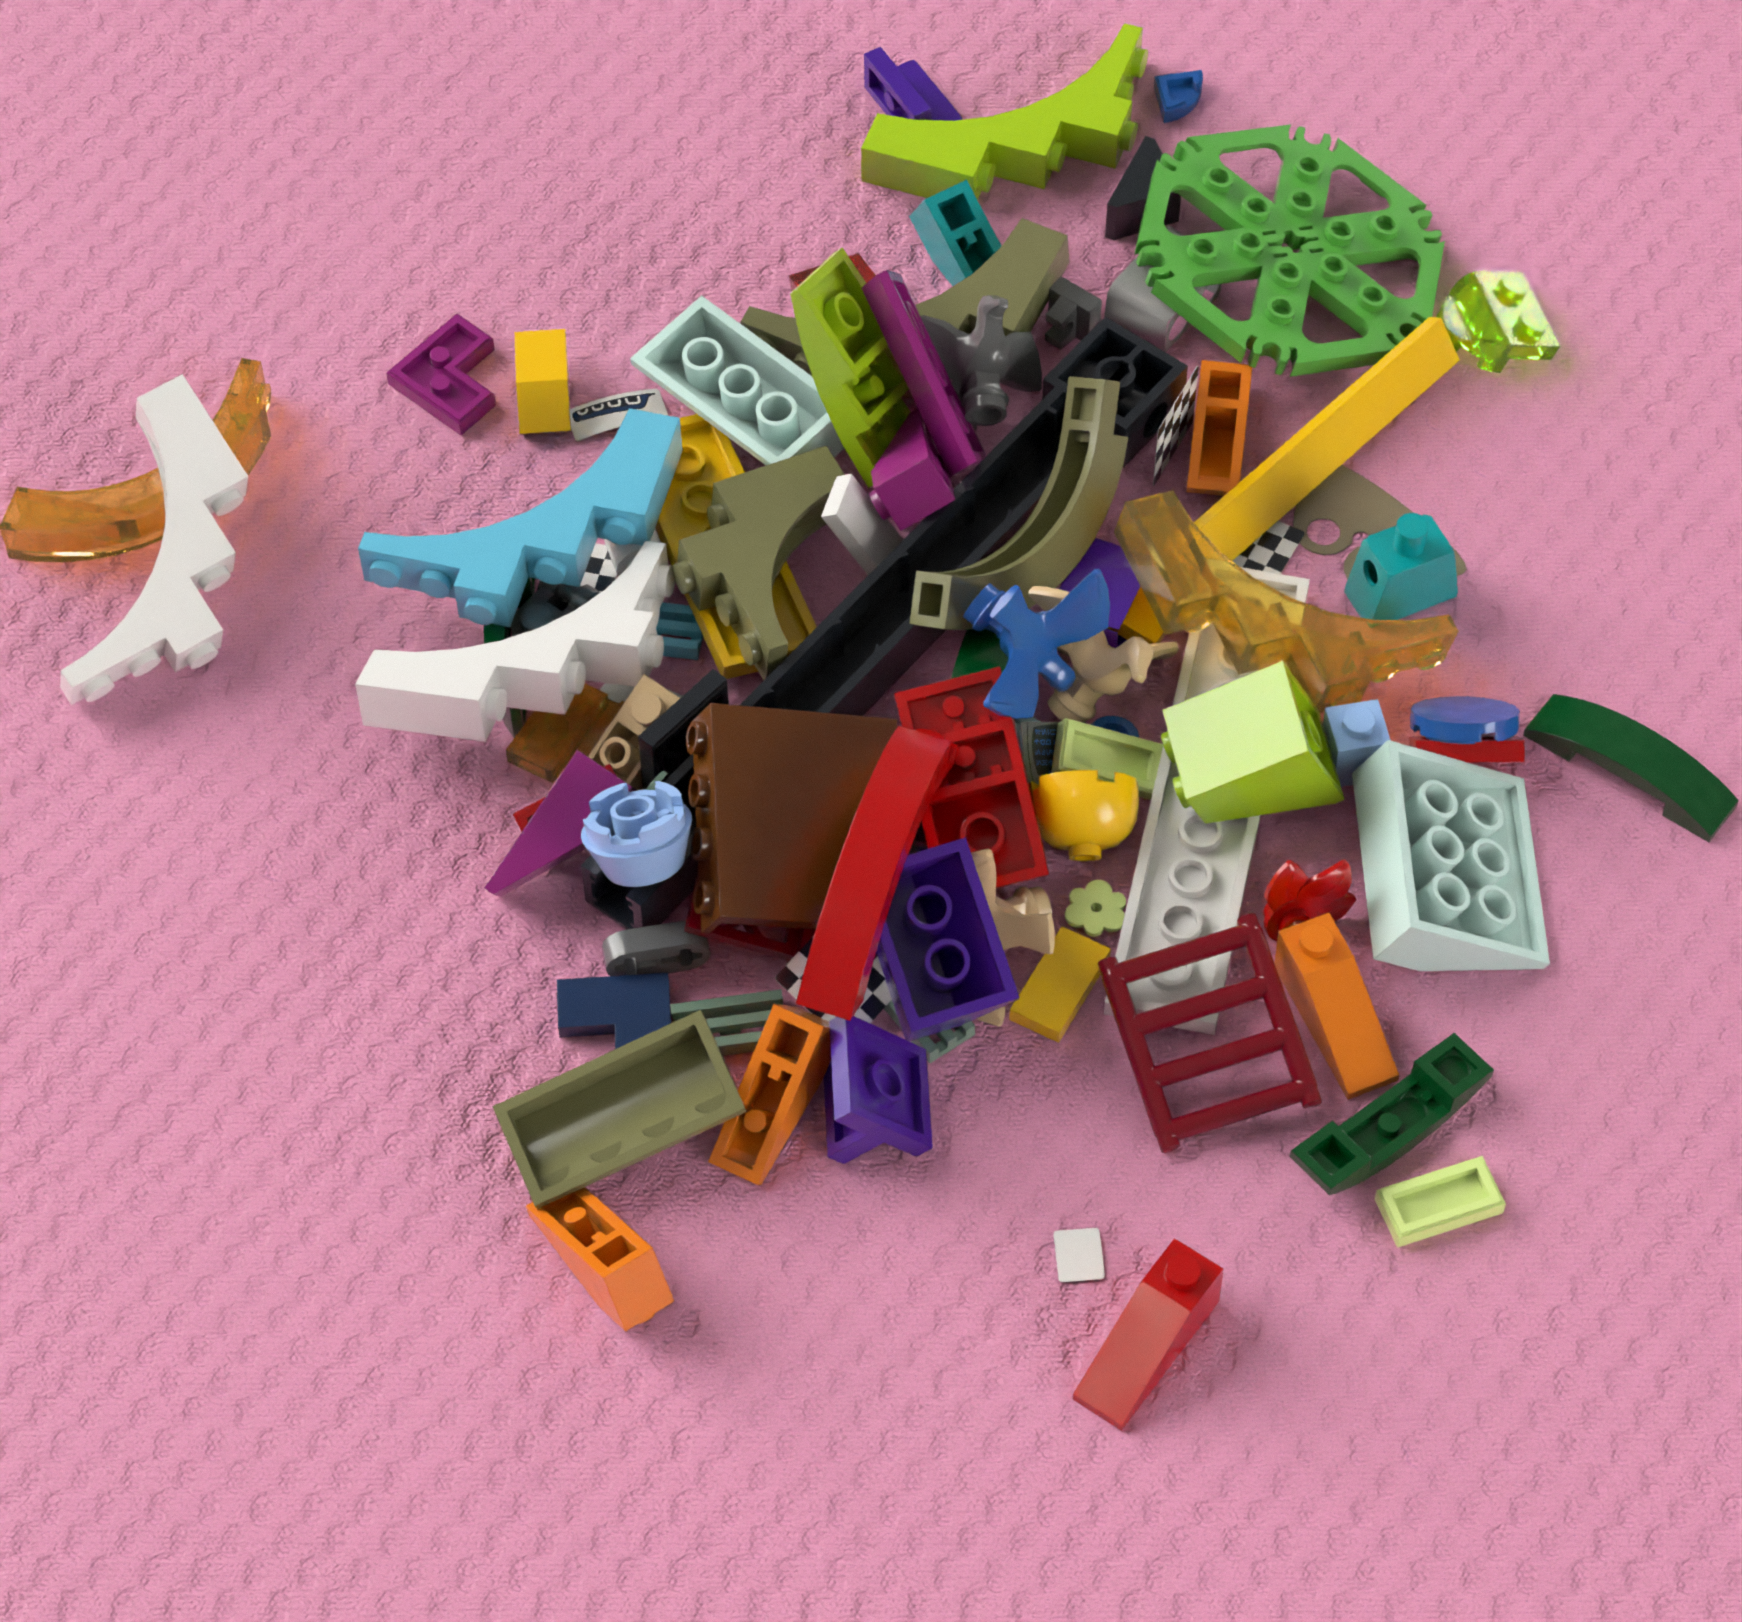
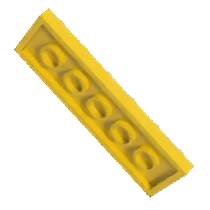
[655,414,817,679]

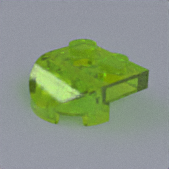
[1436,271,1560,373]

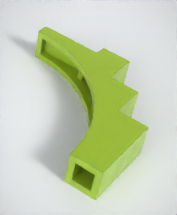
[861,23,1148,200]

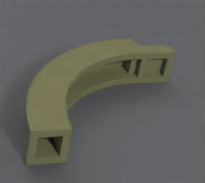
[910,377,1128,630]

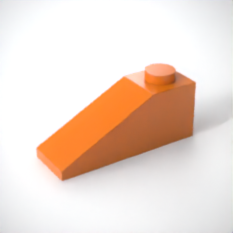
[1274,913,1399,1100]
[708,1004,831,1185]
[525,1187,674,1332]

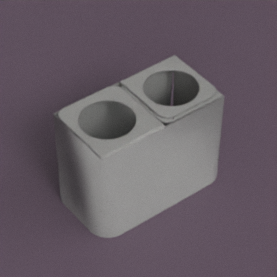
[1105,225,1221,352]

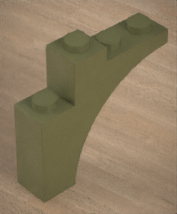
[673,446,845,680]

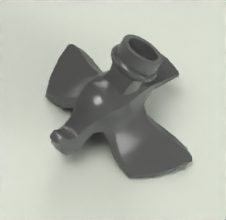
[890,295,1042,431]

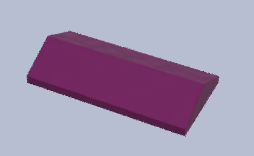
[861,270,987,477]

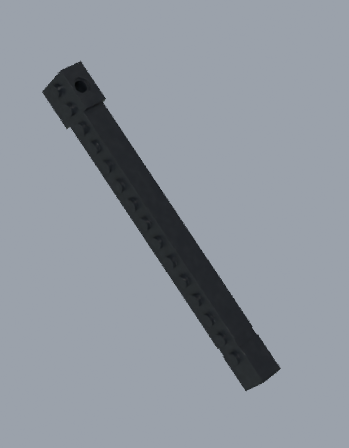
[581,317,1188,929]

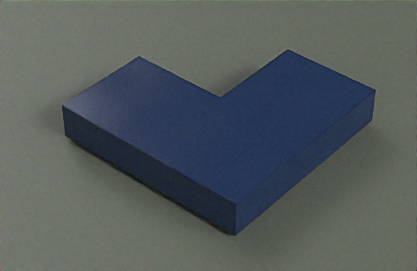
[557,973,671,1049]

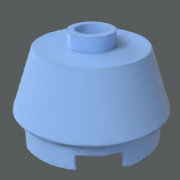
[581,781,692,887]

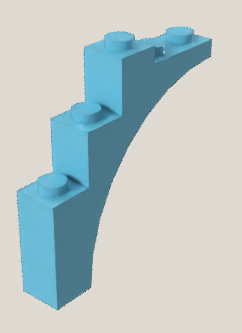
[358,408,683,627]

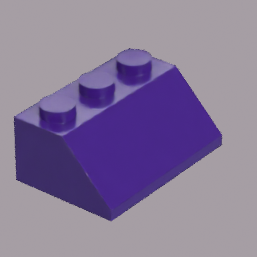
[876,837,1020,1041]

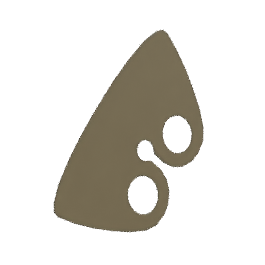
[1293,465,1467,580]

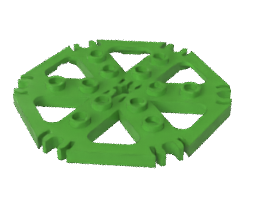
[1134,124,1445,377]

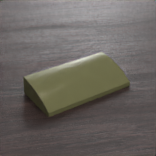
[492,1010,747,1209]

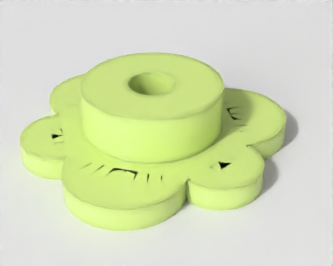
[1065,880,1126,937]

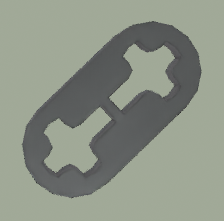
[602,921,711,976]

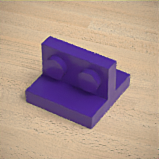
[823,1016,933,1164]

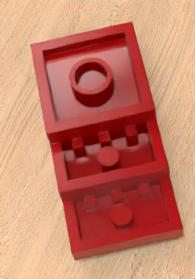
[894,667,1050,889]

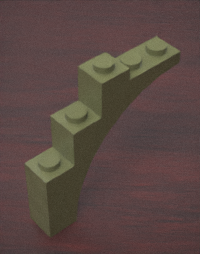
[740,218,1070,376]

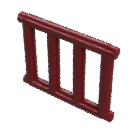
[1097,913,1322,1153]

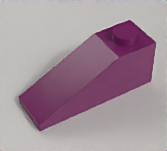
[869,408,955,531]
[484,750,638,897]

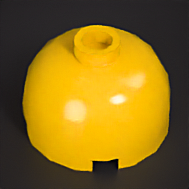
[1029,770,1139,861]

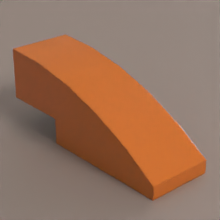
[1186,360,1252,496]

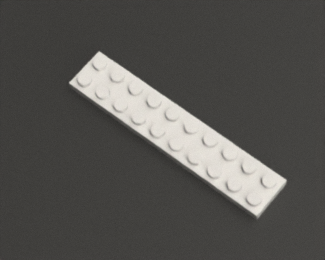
[1104,561,1310,1035]

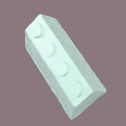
[630,295,845,465]

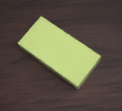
[1051,718,1163,800]
[1374,1156,1506,1248]

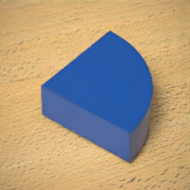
[1154,70,1203,123]

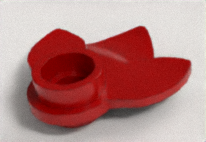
[1263,859,1357,942]

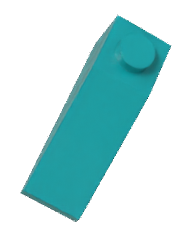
[909,180,1001,286]

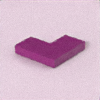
[386,314,496,435]

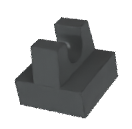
[1045,276,1102,350]

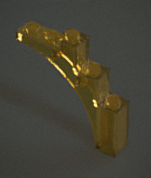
[1114,490,1459,713]

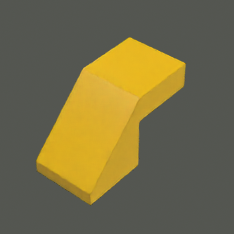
[514,329,571,434]

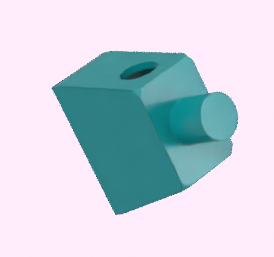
[1344,513,1458,631]

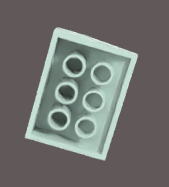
[1352,740,1550,971]

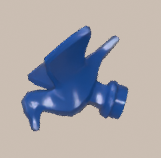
[963,569,1110,719]

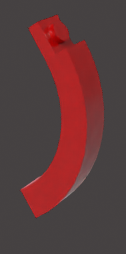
[796,725,958,1021]

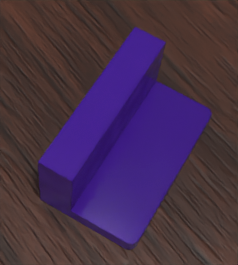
[864,46,962,121]

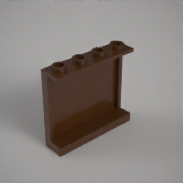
[686,703,897,934]

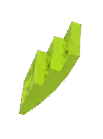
[790,247,911,488]

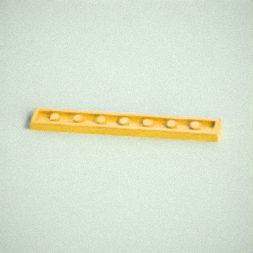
[1159,317,1460,597]

